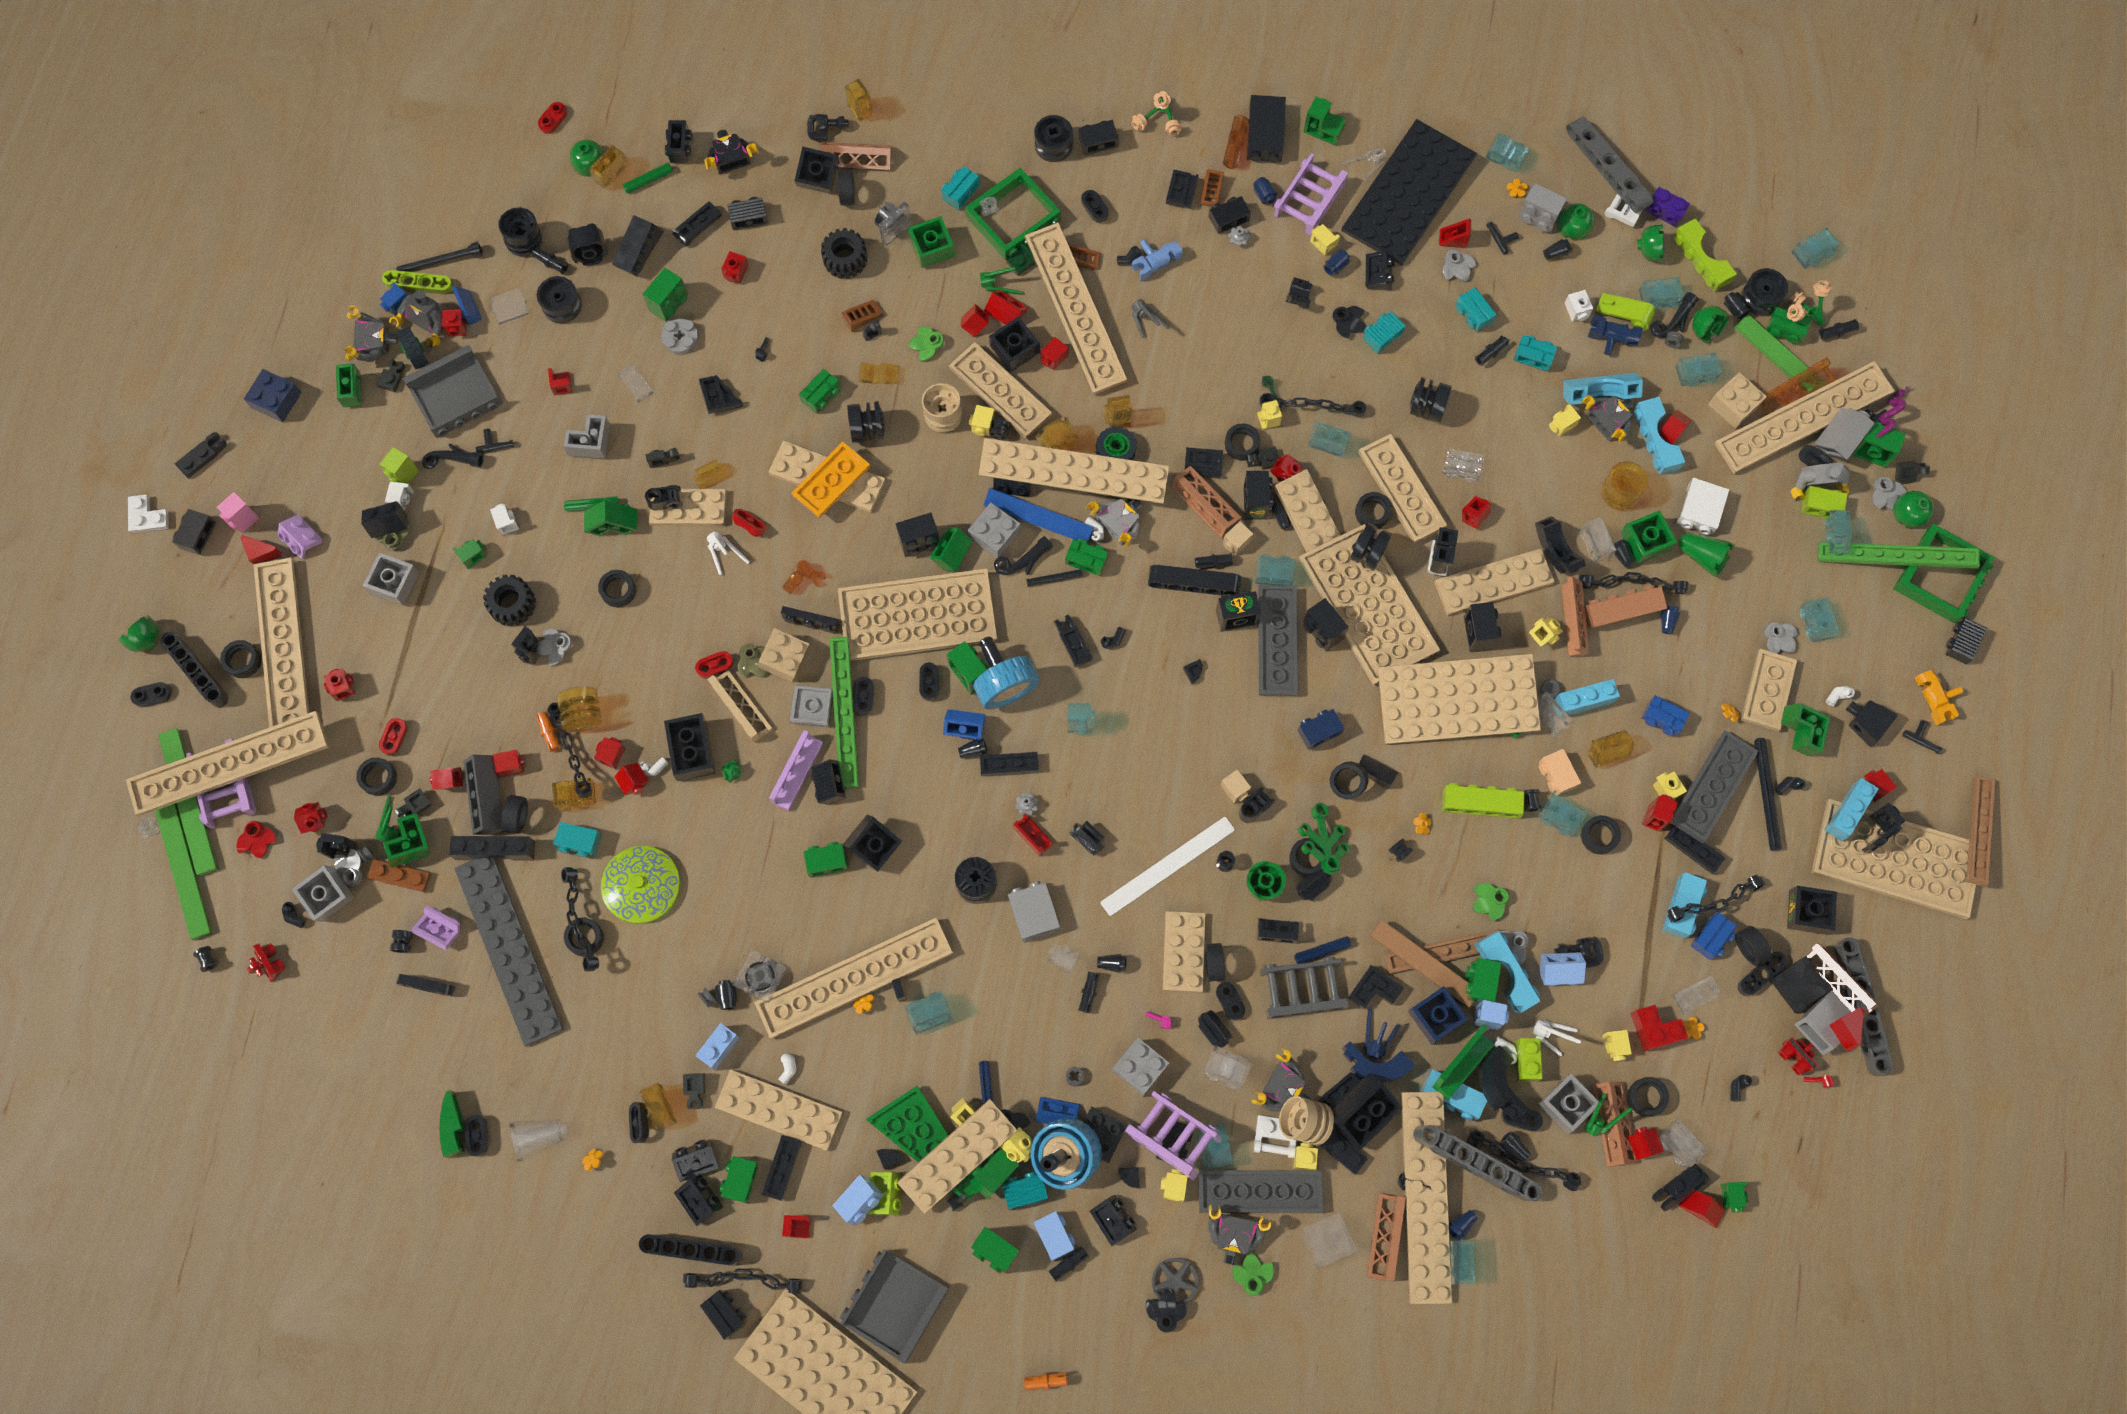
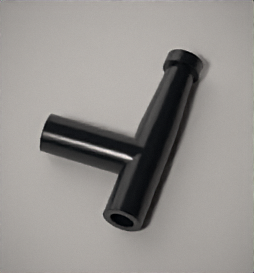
[1486,221,1519,255]
[475,429,514,453]
[1902,720,1942,754]

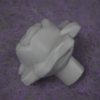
[1228,226,1250,246]
[1015,793,1038,815]

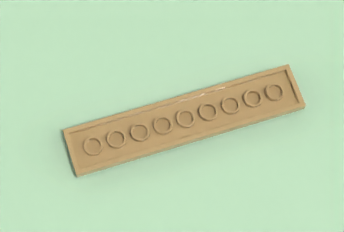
[1025,223,1127,395]
[1714,361,1895,474]
[979,438,1169,504]
[253,557,309,727]
[126,711,329,817]
[754,918,953,1039]
[1401,1092,1452,1304]

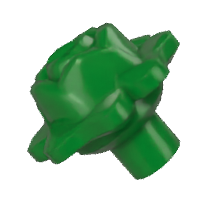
[722,759,742,783]

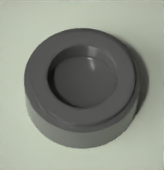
[1540,679,1561,700]

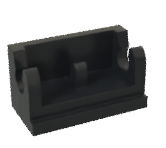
[1257,918,1299,944]

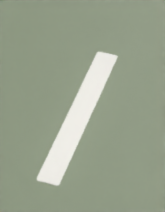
[1101,817,1235,916]

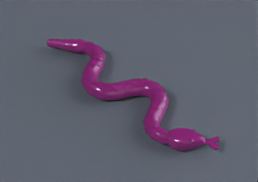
[1877,386,1911,438]

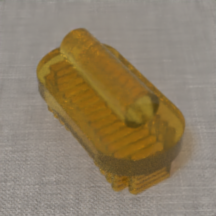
[693,460,729,489]

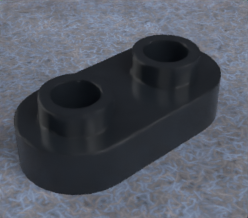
[1081,190,1109,223]
[919,662,939,701]
[853,677,874,715]
[130,682,172,707]
[1216,982,1245,1021]
[629,1102,649,1143]
[1501,1109,1543,1132]
[465,1115,488,1157]

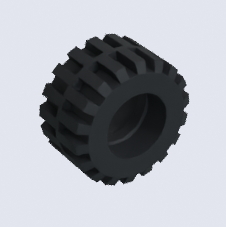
[821,228,868,279]
[483,574,536,626]

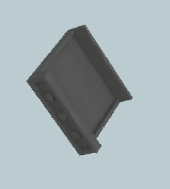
[403,345,502,438]
[840,1250,949,1364]

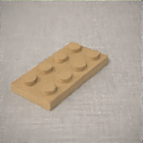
[1273,469,1340,553]
[649,489,727,526]
[1741,649,1797,732]
[1163,911,1205,993]

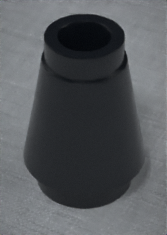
[1543,239,1572,260]
[1271,501,1292,530]
[1611,539,1635,567]
[958,738,988,759]
[1097,953,1127,973]
[1500,1131,1531,1161]

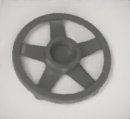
[1152,1258,1199,1303]

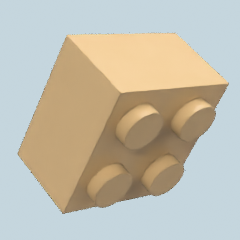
[1708,372,1767,429]
[757,628,809,682]

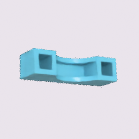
[1563,373,1643,405]
[1634,397,1685,475]
[1474,931,1540,1013]

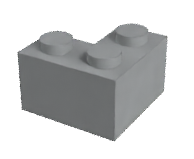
[563,414,610,459]

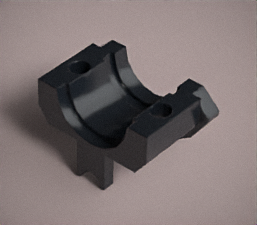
[1286,277,1312,309]

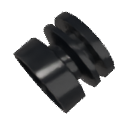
[498,207,543,257]
[1410,377,1452,423]
[847,401,885,443]
[955,857,997,904]

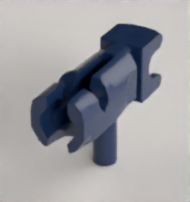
[1588,316,1643,355]

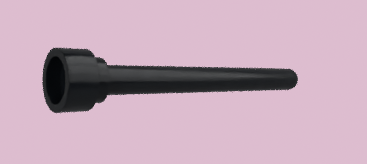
[396,241,483,272]

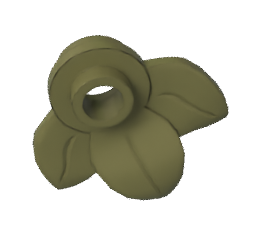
[375,520,411,551]
[738,644,767,678]

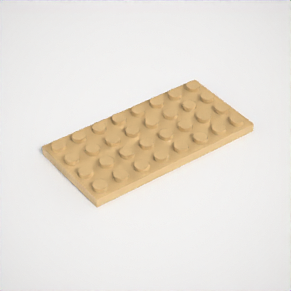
[1299,524,1440,686]
[838,569,997,661]
[1377,654,1541,744]
[1811,799,1976,919]
[733,1289,918,1414]

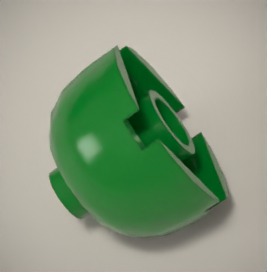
[570,139,607,177]
[1557,203,1595,241]
[1637,224,1664,261]
[1692,305,1729,343]
[1893,490,1934,529]
[119,615,159,652]
[1246,861,1286,901]

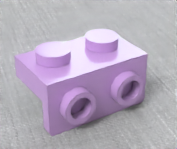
[278,515,322,559]
[412,906,460,950]

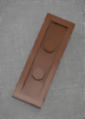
[367,859,431,893]

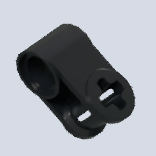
[645,485,682,511]
[1239,787,1275,823]

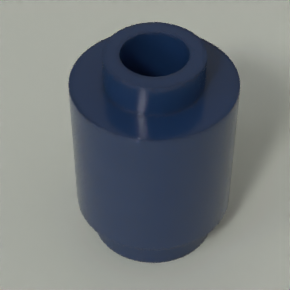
[1253,177,1277,205]
[1323,250,1350,276]

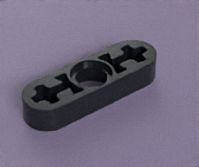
[1738,952,1787,996]
[396,974,455,997]

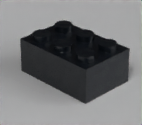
[664,713,715,782]
[1332,1073,1402,1151]

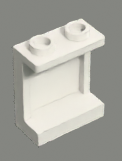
[1677,478,1729,535]

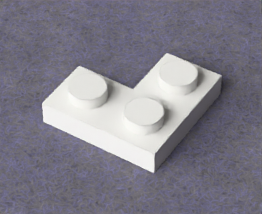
[128,494,169,534]

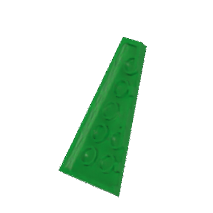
[866,1086,979,1201]

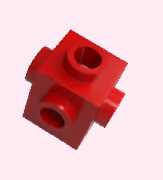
[1270,454,1304,482]
[324,668,355,701]
[294,802,327,834]

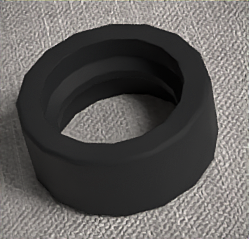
[838,170,855,205]
[1225,423,1260,461]
[1355,492,1392,529]
[598,570,636,608]
[220,640,261,678]
[356,757,397,796]
[1329,761,1369,800]
[501,795,528,834]
[1581,815,1621,855]
[1289,838,1323,877]
[564,917,604,957]
[1735,926,1772,966]
[1205,943,1225,982]
[1627,1077,1669,1117]

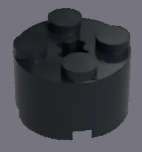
[567,223,608,266]

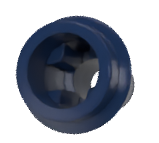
[1661,605,1681,635]
[1449,1210,1478,1240]

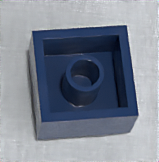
[244,369,302,423]
[1408,986,1468,1045]

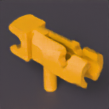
[1914,669,1963,725]

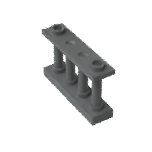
[1260,957,1348,1019]

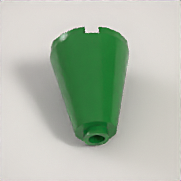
[1678,532,1735,577]

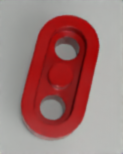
[538,102,567,134]
[732,509,767,537]
[695,651,733,679]
[379,718,408,756]

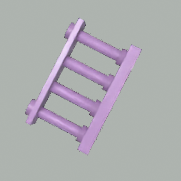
[1274,153,1348,236]
[186,738,257,829]
[1125,1091,1222,1181]

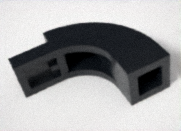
[1535,516,1586,574]
[1479,1045,1529,1121]

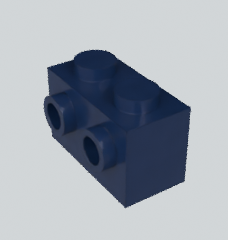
[1298,709,1345,750]

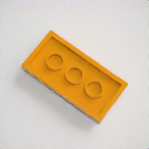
[792,442,870,519]

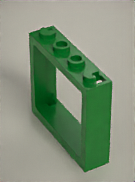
[965,167,1061,260]
[1893,523,1995,623]

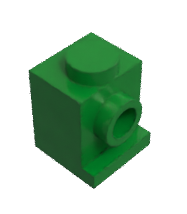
[453,539,487,569]
[1721,1182,1748,1213]

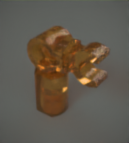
[782,560,826,594]

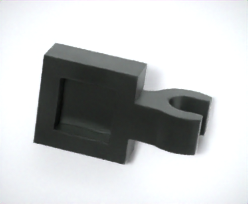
[1246,446,1279,469]
[1895,461,1930,483]
[395,788,432,818]

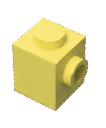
[969,405,995,436]
[1653,772,1687,800]
[1293,1143,1318,1171]
[1160,1170,1187,1202]

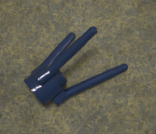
[1363,1009,1400,1059]

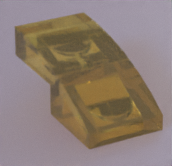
[859,362,899,384]

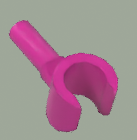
[1145,1011,1172,1029]

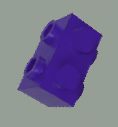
[1645,187,1691,227]

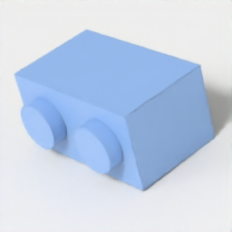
[1540,953,1586,986]
[1473,1000,1509,1031]
[696,1023,740,1070]
[832,1175,884,1226]
[1034,1211,1076,1261]

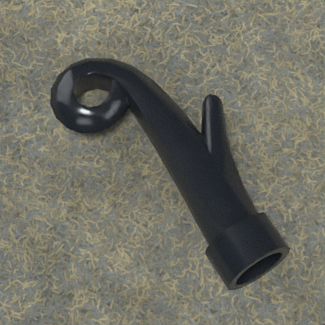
[1651,292,1699,338]
[422,443,484,469]
[994,536,1053,575]

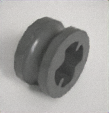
[1665,331,1683,348]
[356,844,375,863]
[697,987,716,1007]
[1066,1067,1084,1087]

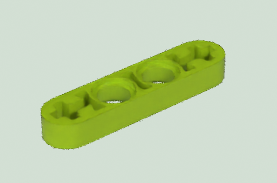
[382,270,453,294]

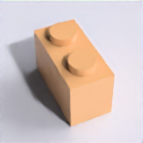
[1539,749,1581,797]

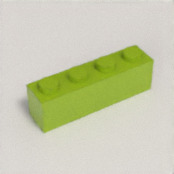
[1442,783,1524,819]

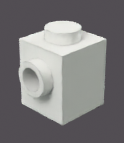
[1564,290,1593,322]

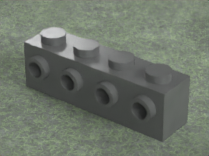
[463,754,502,835]

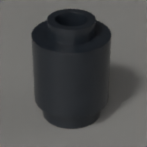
[1723,292,1750,319]
[715,980,738,1010]

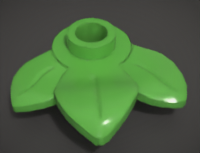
[909,326,944,361]
[1472,883,1510,921]
[1232,1253,1274,1296]

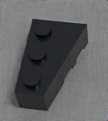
[612,215,664,277]

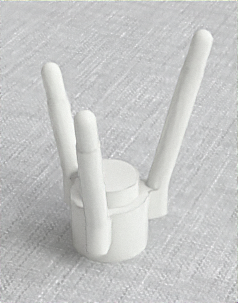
[707,531,750,575]
[1532,1019,1581,1056]

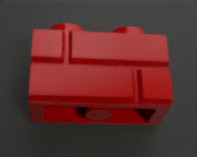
[1642,794,1677,831]

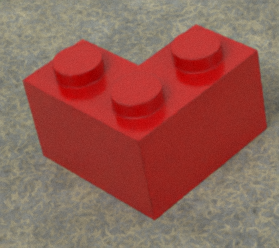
[1630,1005,1688,1052]

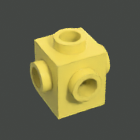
[1529,617,1563,647]
[999,1127,1033,1164]

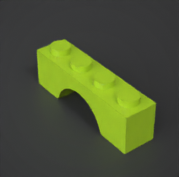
[1673,218,1737,292]

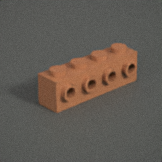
[1585,585,1667,628]

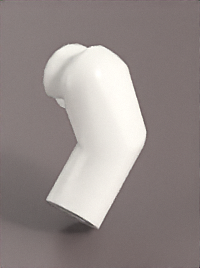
[1085,516,1104,542]
[1825,686,1855,706]
[639,757,668,776]
[1494,1037,1517,1064]
[778,1053,797,1085]

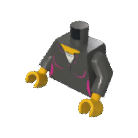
[389,290,443,348]
[345,305,399,362]
[1581,395,1634,443]
[1252,1048,1312,1111]
[1208,1205,1272,1266]

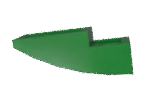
[439,1090,465,1158]

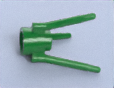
[980,267,1023,295]
[375,796,413,842]
[1584,1093,1633,1136]

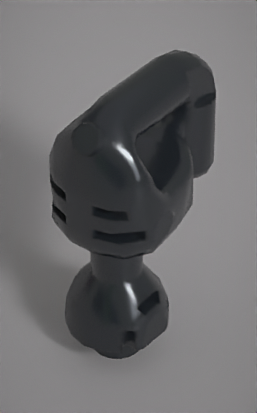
[807,114,849,141]
[1554,937,1604,968]

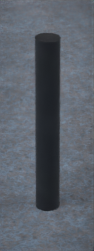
[1026,569,1083,587]

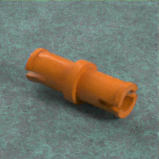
[536,712,561,752]
[1024,1372,1068,1391]

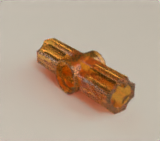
[1223,115,1249,169]

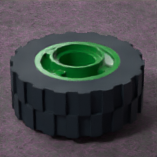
[396,327,429,370]
[1095,426,1137,460]

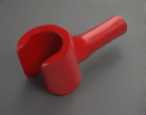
[1803,1075,1835,1088]

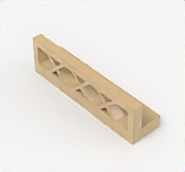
[707,670,773,743]

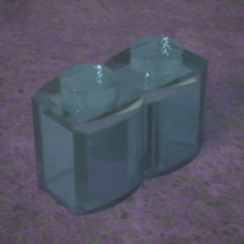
[1486,134,1529,172]

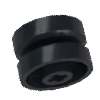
[1034,115,1073,162]
[1741,268,1788,316]
[536,276,582,324]
[1350,522,1392,571]

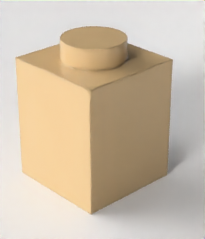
[1223,522,1253,555]
[1221,770,1251,803]

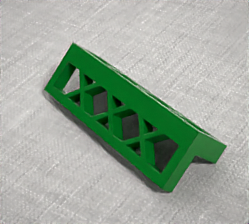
[1432,1024,1494,1101]

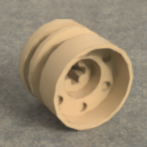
[922,383,962,433]
[1279,1096,1334,1145]

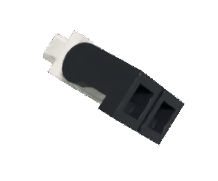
[1427,527,1459,576]

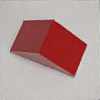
[1439,218,1472,248]
[1658,410,1692,445]
[241,535,283,564]
[1829,1007,1864,1051]
[1679,1191,1725,1228]

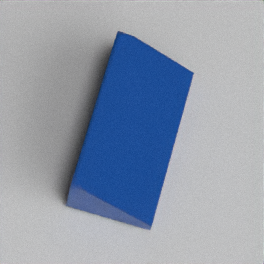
[452,286,482,325]
[1036,1097,1080,1124]

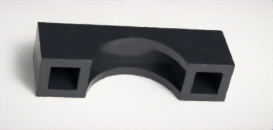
[449,836,535,861]

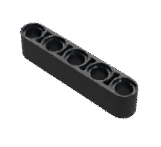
[1148,565,1241,596]
[160,631,228,708]
[639,1234,742,1266]

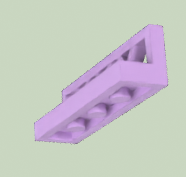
[769,730,824,811]

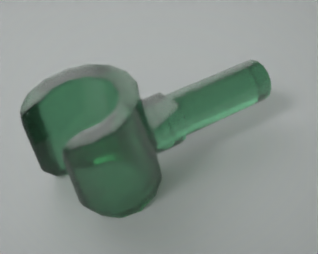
[1262,376,1278,398]

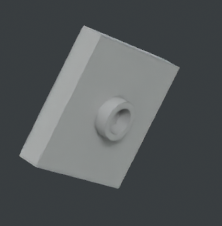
[790,685,833,727]

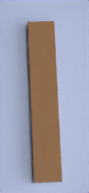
[1966,775,1996,887]
[1369,920,1473,1008]
[1384,929,1500,975]

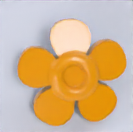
[1507,179,1527,197]
[1721,703,1740,722]
[1414,813,1431,835]
[853,994,874,1014]
[1683,1017,1704,1040]
[582,1149,603,1171]

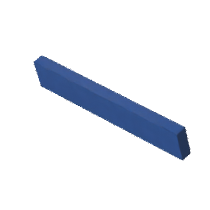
[983,488,1094,542]

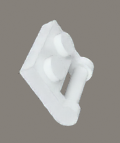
[1604,194,1642,227]
[1253,1115,1296,1158]

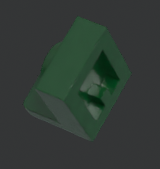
[1007,244,1035,276]

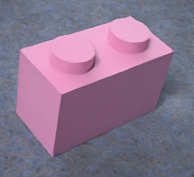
[217,492,260,533]

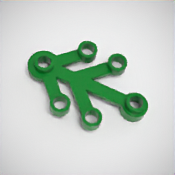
[1298,803,1350,875]

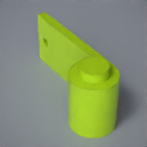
[1595,293,1656,331]

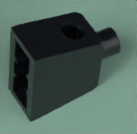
[1845,700,1898,747]

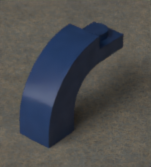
[1342,1041,1415,1083]

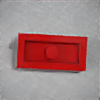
[984,289,1029,325]

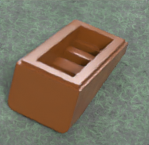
[1200,169,1224,206]
[1067,243,1101,270]
[842,300,883,332]

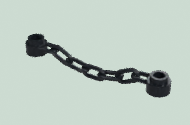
[1259,393,1366,417]
[1579,572,1689,594]
[547,702,592,798]
[561,867,599,972]
[1667,875,1765,923]
[1467,1130,1581,1191]
[683,1268,803,1293]

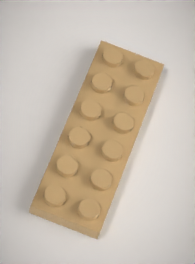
[949,342,1052,439]
[1358,434,1447,544]
[768,441,885,513]
[1434,548,1554,616]
[714,1070,843,1151]
[897,1099,1017,1214]

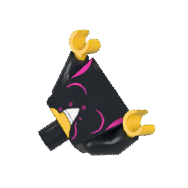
[704,130,759,175]

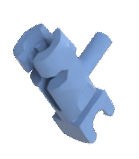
[1132,239,1183,281]

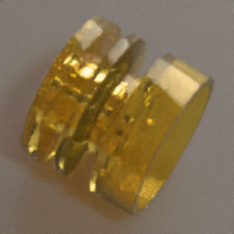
[1601,461,1648,511]
[556,687,603,732]

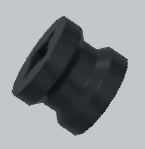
[989,419,1010,440]
[1388,838,1413,863]

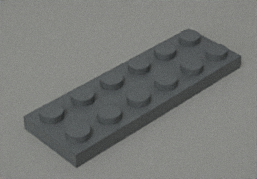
[1258,585,1298,696]
[1670,730,1758,843]
[1198,1170,1323,1213]

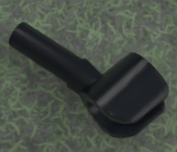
[755,337,769,362]
[947,1194,966,1212]

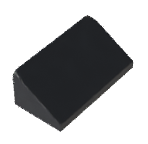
[1359,755,1398,789]

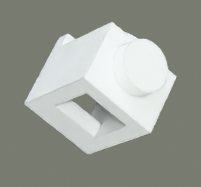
[385,481,414,511]
[490,504,519,535]

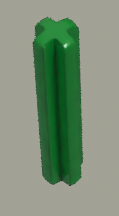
[622,163,673,193]
[563,496,620,512]

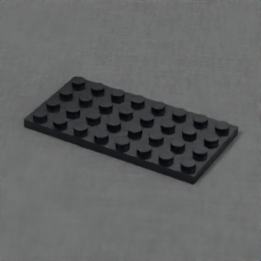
[1341,119,1477,266]

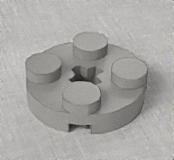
[661,319,699,355]

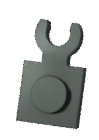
[376,359,405,393]
[645,448,680,468]
[683,1073,705,1109]

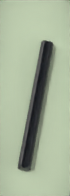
[1754,738,1782,851]

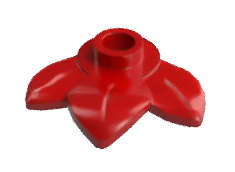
[236,821,275,858]

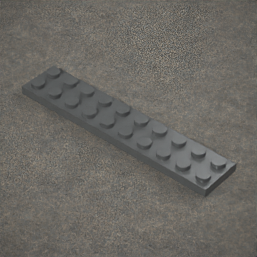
[454,857,563,1047]

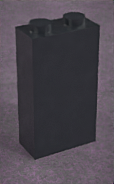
[1246,95,1286,163]

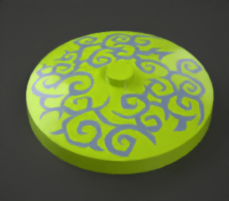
[601,846,681,924]

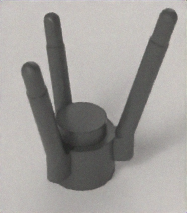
[1131,299,1169,338]

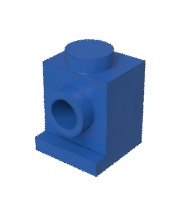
[380,282,407,316]

